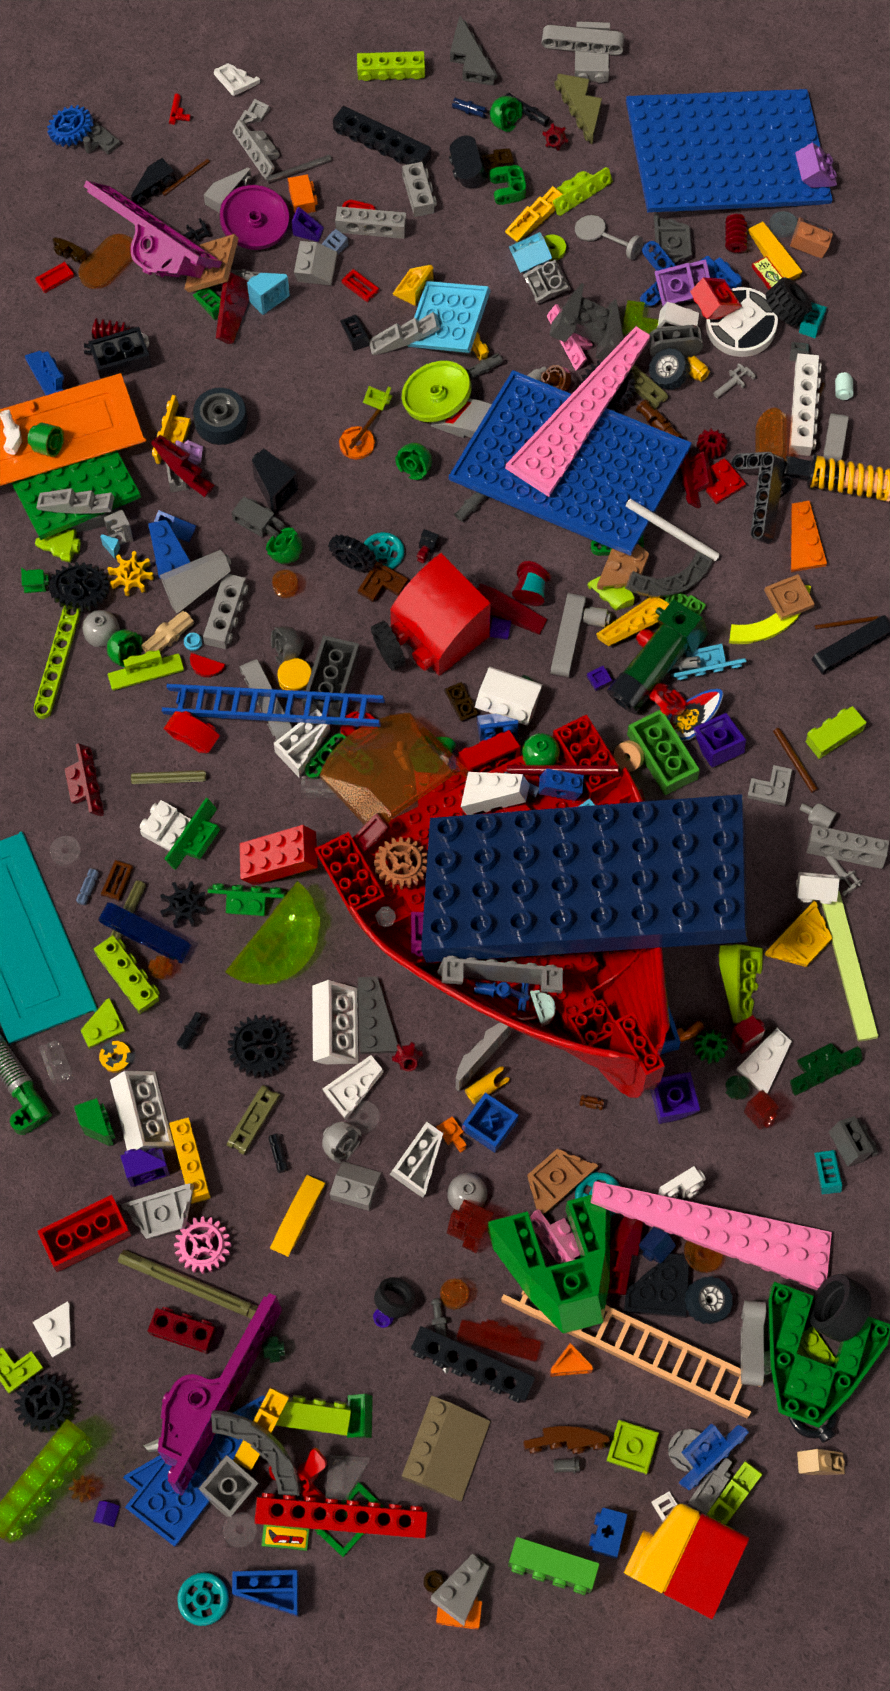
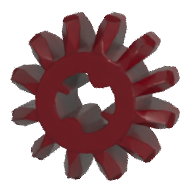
[696,428,727,460]

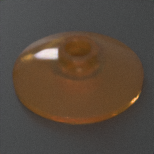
[684,1240,723,1273]

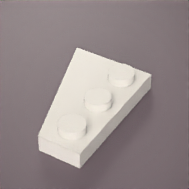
[737,1028,792,1097]

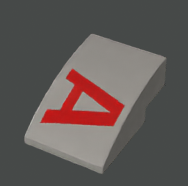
[431,398,492,438]

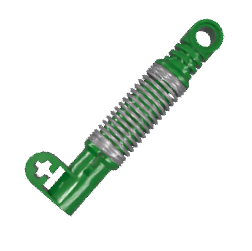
[0,1035,52,1135]

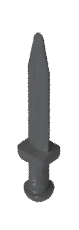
[431,1298,450,1374]

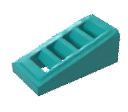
[799,302,827,338]
[814,1150,842,1194]

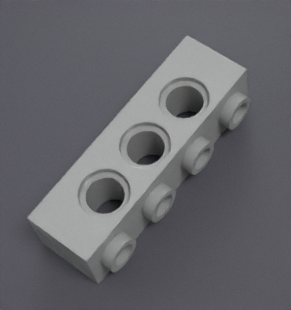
[335,206,406,239]
[203,574,248,649]
[807,825,889,869]

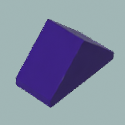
[292,207,324,242]

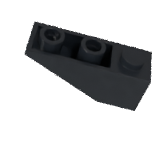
[131,158,176,205]

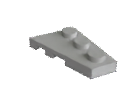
[431,1554,489,1626]

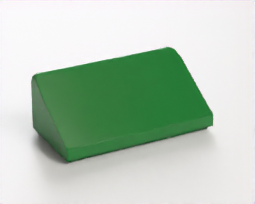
[347,1394,373,1438]

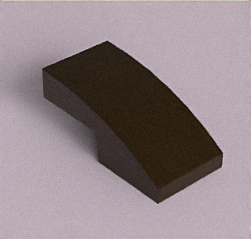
[482,148,514,172]

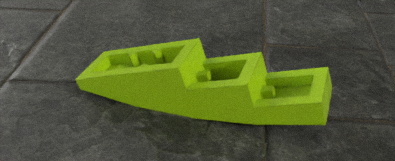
[706,1460,763,1525]

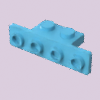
[671,644,746,680]

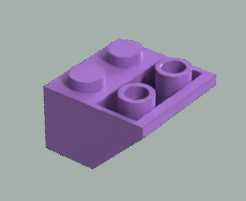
[795,142,837,188]

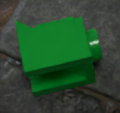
[21,567,49,593]

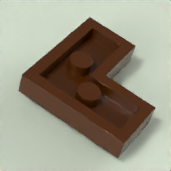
[357,562,408,602]

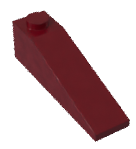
[477,583,547,635]

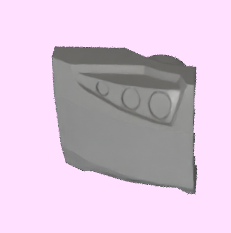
[523,260,571,304]

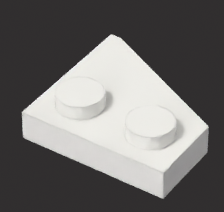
[214,63,260,96]
[33,1301,71,1359]

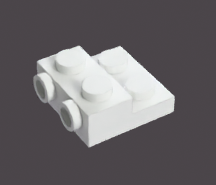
[140,800,191,851]
[658,1166,706,1199]

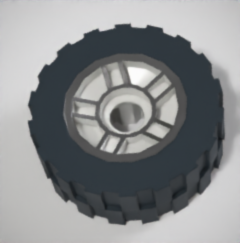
[649,348,690,390]
[685,1276,733,1324]

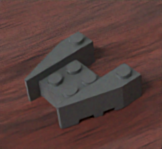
[549,283,623,361]

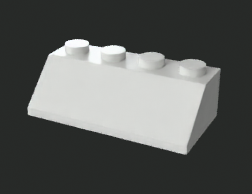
[312,980,358,1064]
[110,1071,174,1152]

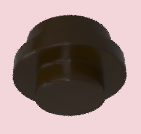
[423,1571,445,1593]

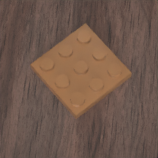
[184,234,239,292]

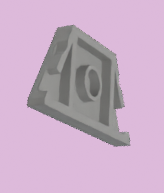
[121,1183,194,1239]

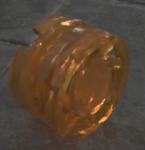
[272,570,298,598]
[440,1278,469,1310]

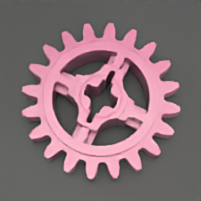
[174,1216,231,1274]

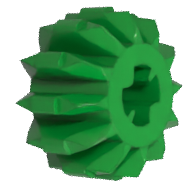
[694,1030,728,1064]

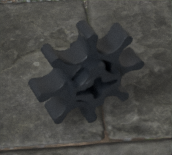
[160,881,207,928]

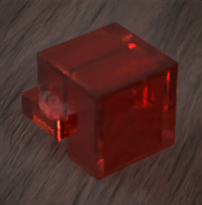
[447,1199,494,1254]

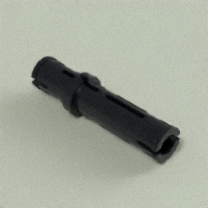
[505,92,550,127]

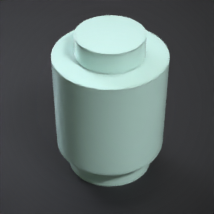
[835,372,854,400]

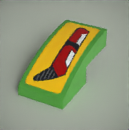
[261,1525,309,1551]

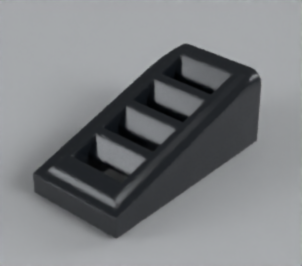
[340,315,370,351]

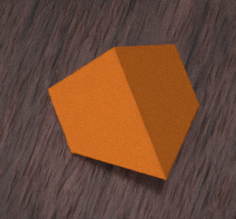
[550,1343,593,1377]

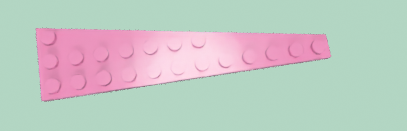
[505,327,650,497]
[591,1181,832,1290]

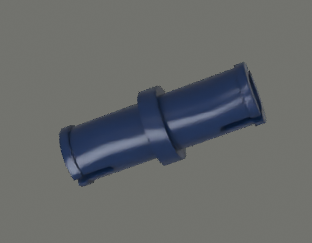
[452,97,487,118]

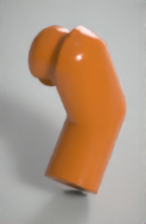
[677,1021,704,1042]

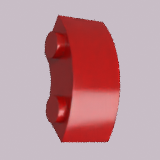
[163,711,220,753]

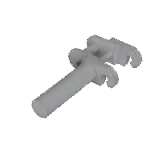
[713,363,755,398]
[825,856,862,896]

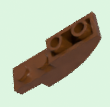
[523,1426,610,1455]

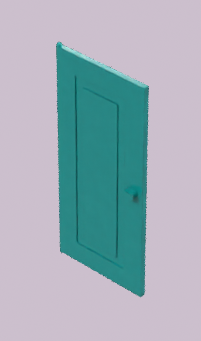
[0,831,98,1044]

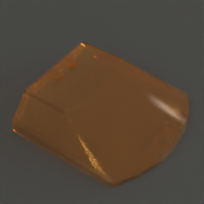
[320,713,469,825]

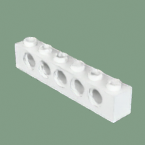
[789,353,822,456]

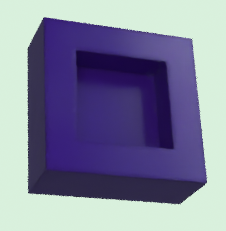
[490,618,511,640]
[587,666,612,691]

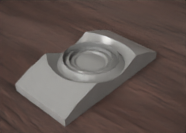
[456,1023,511,1091]

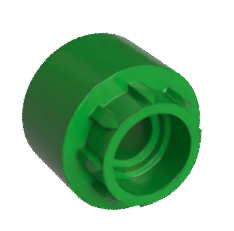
[28,422,64,457]

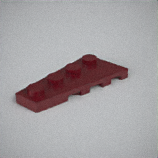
[216,272,249,344]

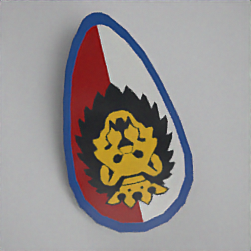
[668,689,724,741]

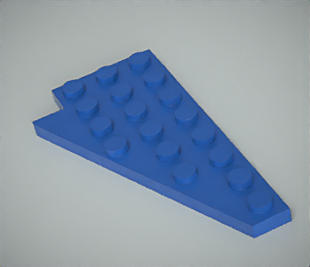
[123,1395,265,1547]

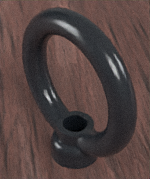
[788,1410,837,1443]

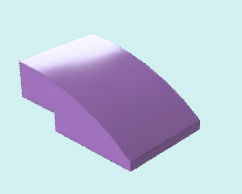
[655,259,710,306]

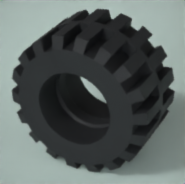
[766,277,812,325]

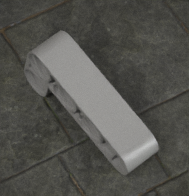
[741,1301,766,1386]

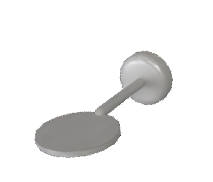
[575,215,643,260]

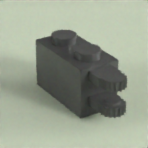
[231,497,285,538]

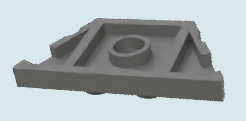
[653,213,692,268]

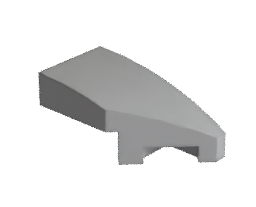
[239,99,270,125]

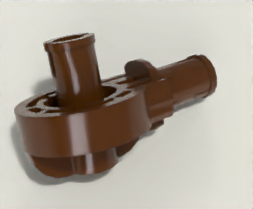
[541,365,571,392]

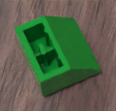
[74,1098,115,1146]

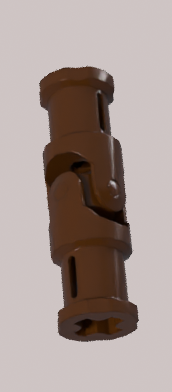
[636,399,683,439]

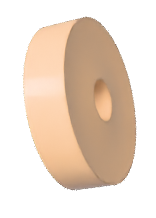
[614,740,644,772]

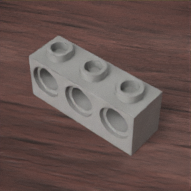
[402,162,437,217]

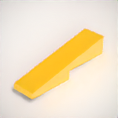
[748,222,802,280]

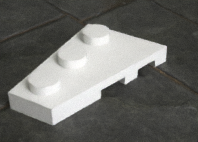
[323,1055,383,1120]

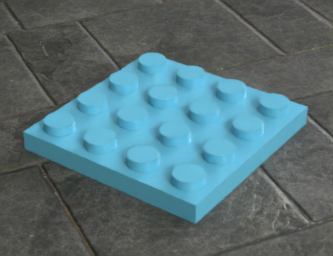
[407,281,491,353]

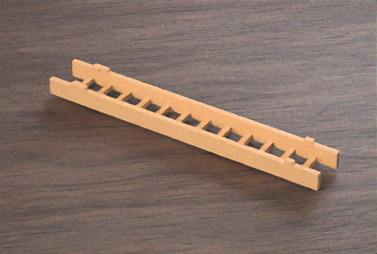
[501,1291,764,1418]

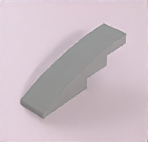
[369,312,440,355]
[36,488,114,514]

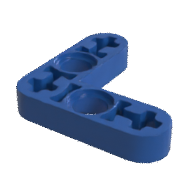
[640,241,676,307]

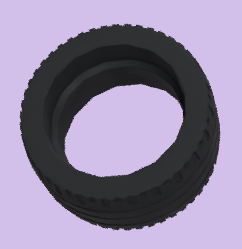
[808,1274,872,1342]

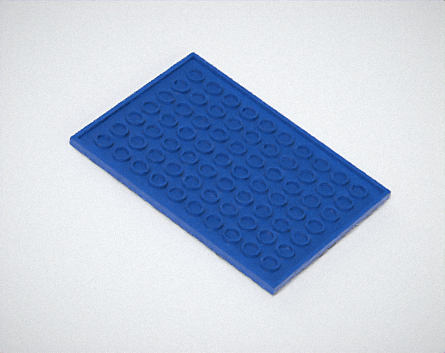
[626,89,832,213]
[449,370,692,556]

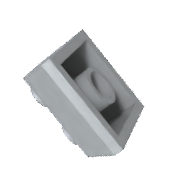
[294,241,338,285]
[330,1162,381,1211]
[198,1455,258,1517]

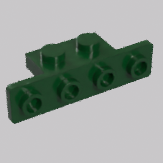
[790,1043,863,1096]

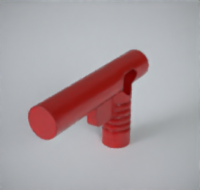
[169,94,191,125]

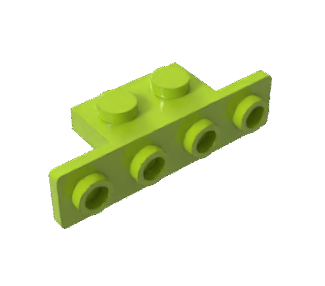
[553,167,613,216]
[108,650,184,691]

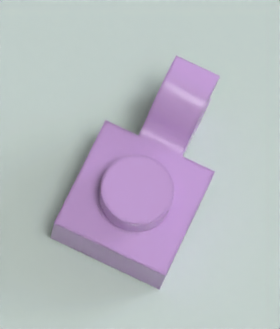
[175,440,203,464]

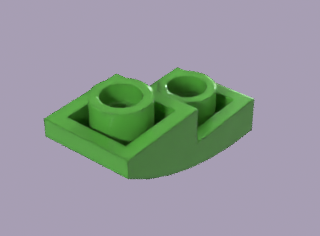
[664,593,706,615]

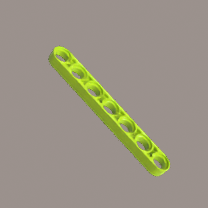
[34,605,80,719]

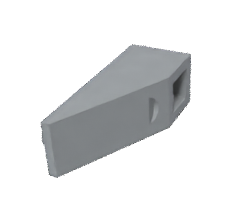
[204,168,252,213]

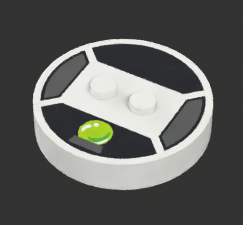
[706,287,778,357]

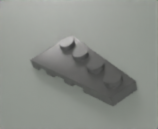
[358,977,398,1054]

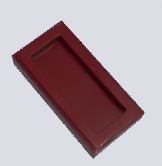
[353,813,391,853]

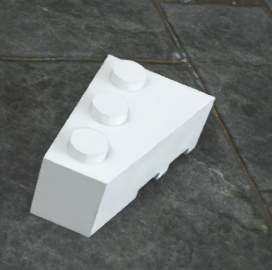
[274,709,330,778]
[390,1122,443,1198]

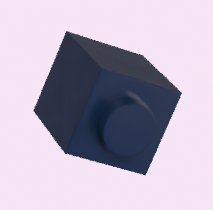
[639,1227,676,1264]

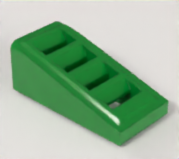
[193,287,221,320]

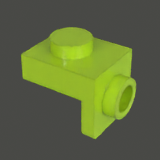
[363,386,392,410]

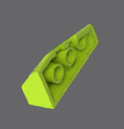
[719,944,763,1024]

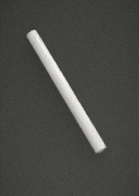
[626,499,719,561]

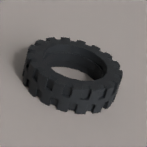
[370,620,406,671]

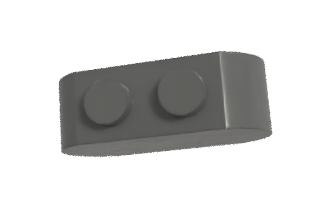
[648,325,703,357]

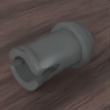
[554,1457,580,1474]

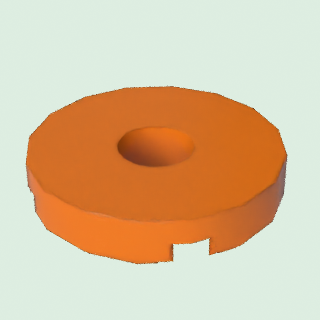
[339,426,375,460]

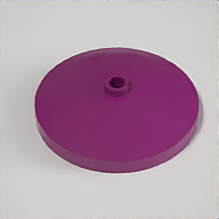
[220,185,289,250]

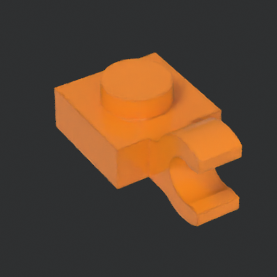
[436,1116,467,1153]

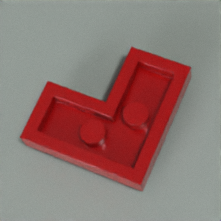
[706,458,746,504]

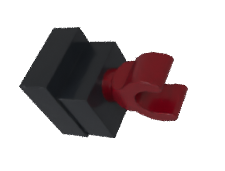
[416,529,439,564]

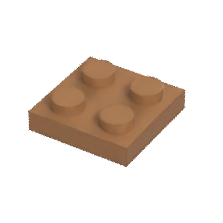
[764,574,815,621]

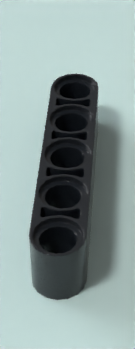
[811,615,890,675]

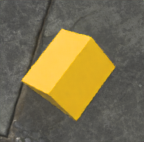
[393,265,433,306]

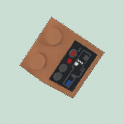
[790,217,833,258]

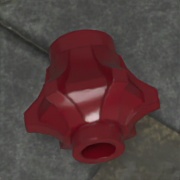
[542,123,569,150]
[392,1042,423,1071]

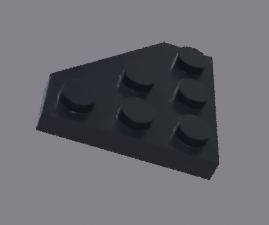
[624,1254,689,1318]

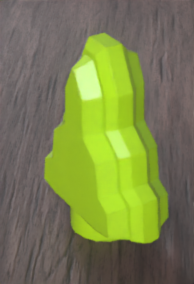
[35,529,81,562]

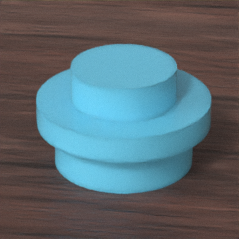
[184,633,202,651]

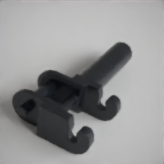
[183,218,210,242]

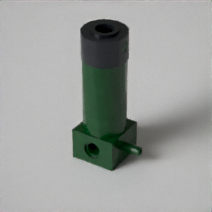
[607,599,709,714]

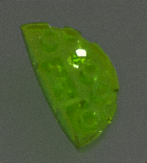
[225,881,320,985]

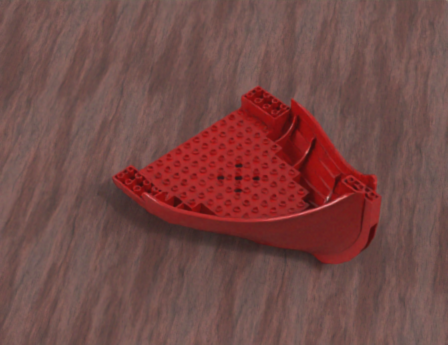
[314,714,670,1098]

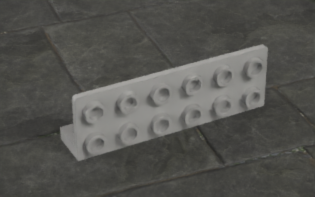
[437,956,563,993]

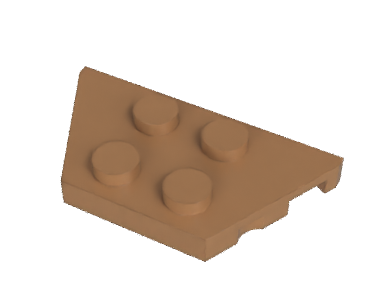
[597,544,649,590]
[527,1149,598,1215]

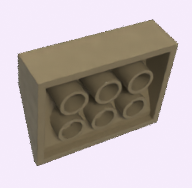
[402,1396,490,1502]

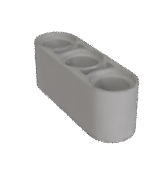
[823,413,849,462]

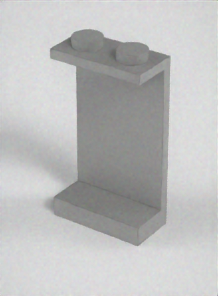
[575,22,610,83]

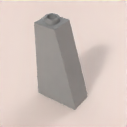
[159,550,231,613]

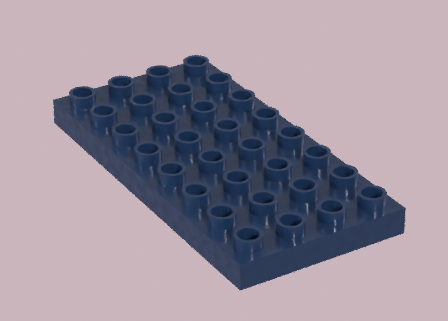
[421,794,748,963]

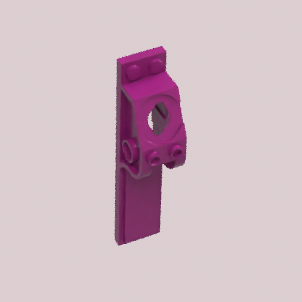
[84,180,222,278]
[158,1293,282,1496]

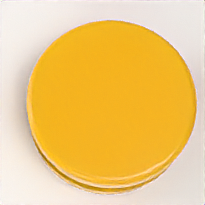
[277,658,312,691]

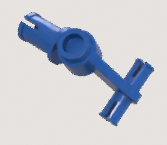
[474,981,530,1012]

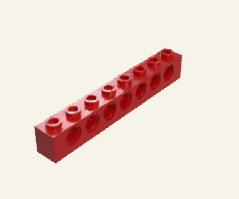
[254,1493,427,1538]

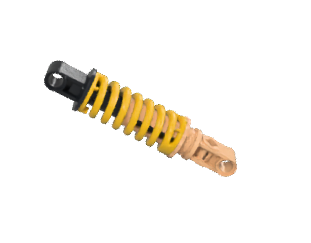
[783,454,890,503]

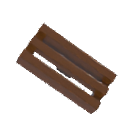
[101,860,133,901]

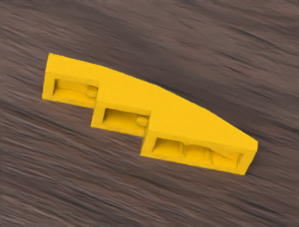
[505,186,563,243]
[270,1175,325,1257]

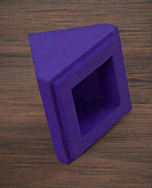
[93,1501,120,1527]

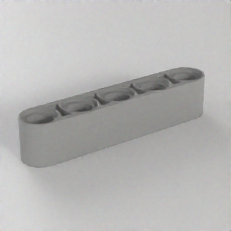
[541,25,625,55]
[550,593,586,678]
[239,659,292,741]

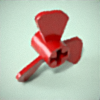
[269,1448,327,1513]

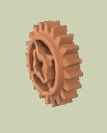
[374,837,427,890]

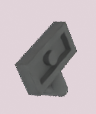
[83,122,120,154]

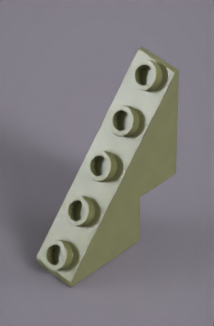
[554,74,602,144]

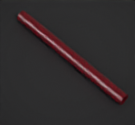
[507,765,621,775]

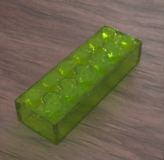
[0,1419,92,1544]

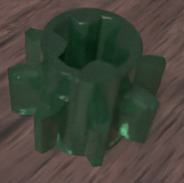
[725,1075,750,1100]
[263,1336,285,1363]

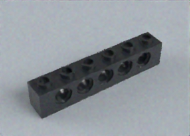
[333,105,431,167]
[411,1326,535,1403]

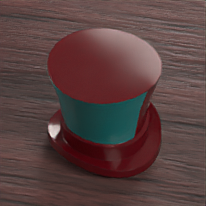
[512,561,552,606]

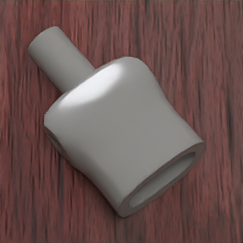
[799,803,837,828]

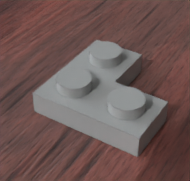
[747,765,792,806]

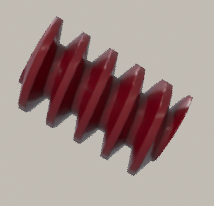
[725,214,747,253]
[92,318,130,339]

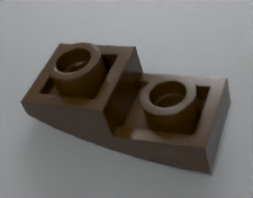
[52,237,88,265]
[444,682,478,721]

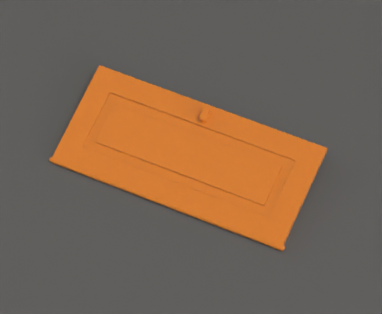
[0,373,146,486]

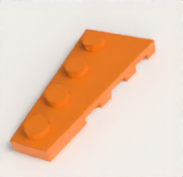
[791,501,827,572]

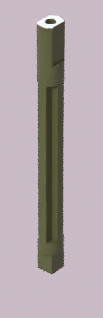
[118,1250,258,1319]

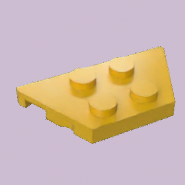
[765,901,832,967]

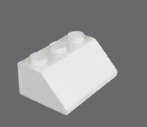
[475,667,542,726]

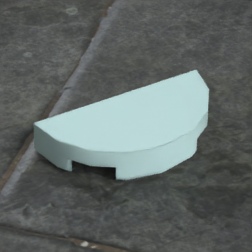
[530,990,556,1027]

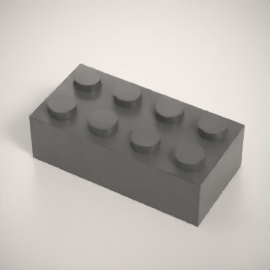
[302,635,360,717]

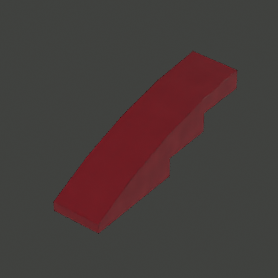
[151,435,215,497]

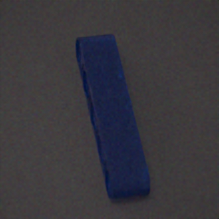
[98,902,192,963]

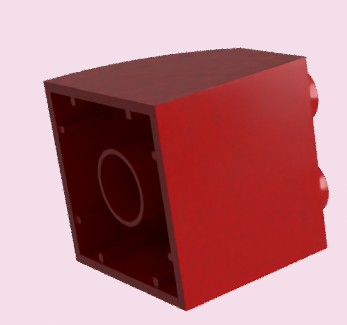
[390,553,491,676]

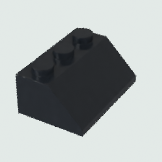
[88,327,152,379]

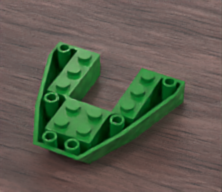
[488,1195,610,1334]
[769,1281,890,1428]

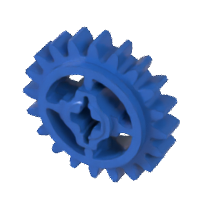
[47,105,94,147]

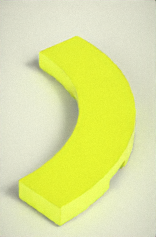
[729,585,811,644]

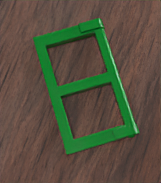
[315,1482,384,1557]

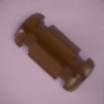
[579,1095,604,1110]

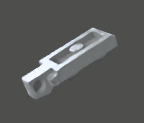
[688,1458,732,1515]

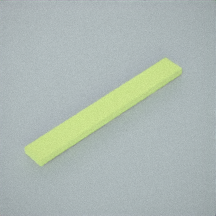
[822,891,878,1042]

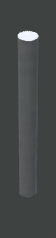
[266,155,332,184]

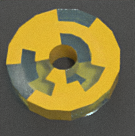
[99,1041,131,1073]

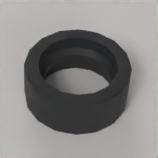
[374,1277,416,1318]

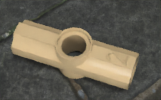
[141,611,194,653]

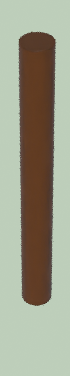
[773,728,818,793]

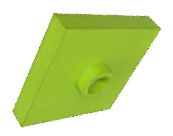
[606,1420,659,1475]

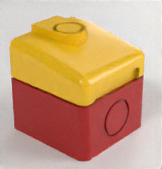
[623,1504,750,1619]

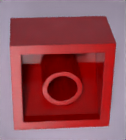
[690,277,742,320]

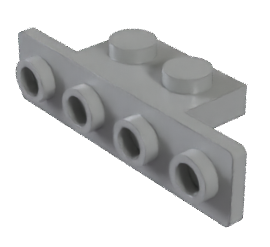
[233,120,280,180]

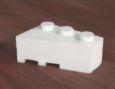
[461,772,530,815]

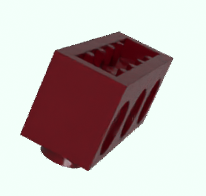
[147,1307,216,1354]

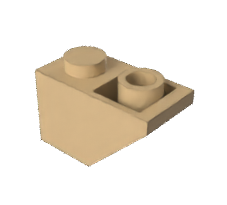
[797,1449,845,1475]

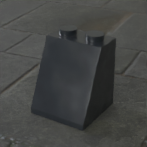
[252,448,298,514]

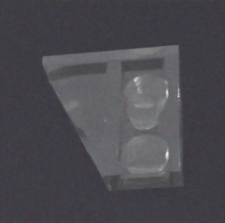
[326,1455,370,1500]

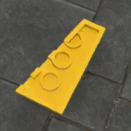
[596,597,669,646]

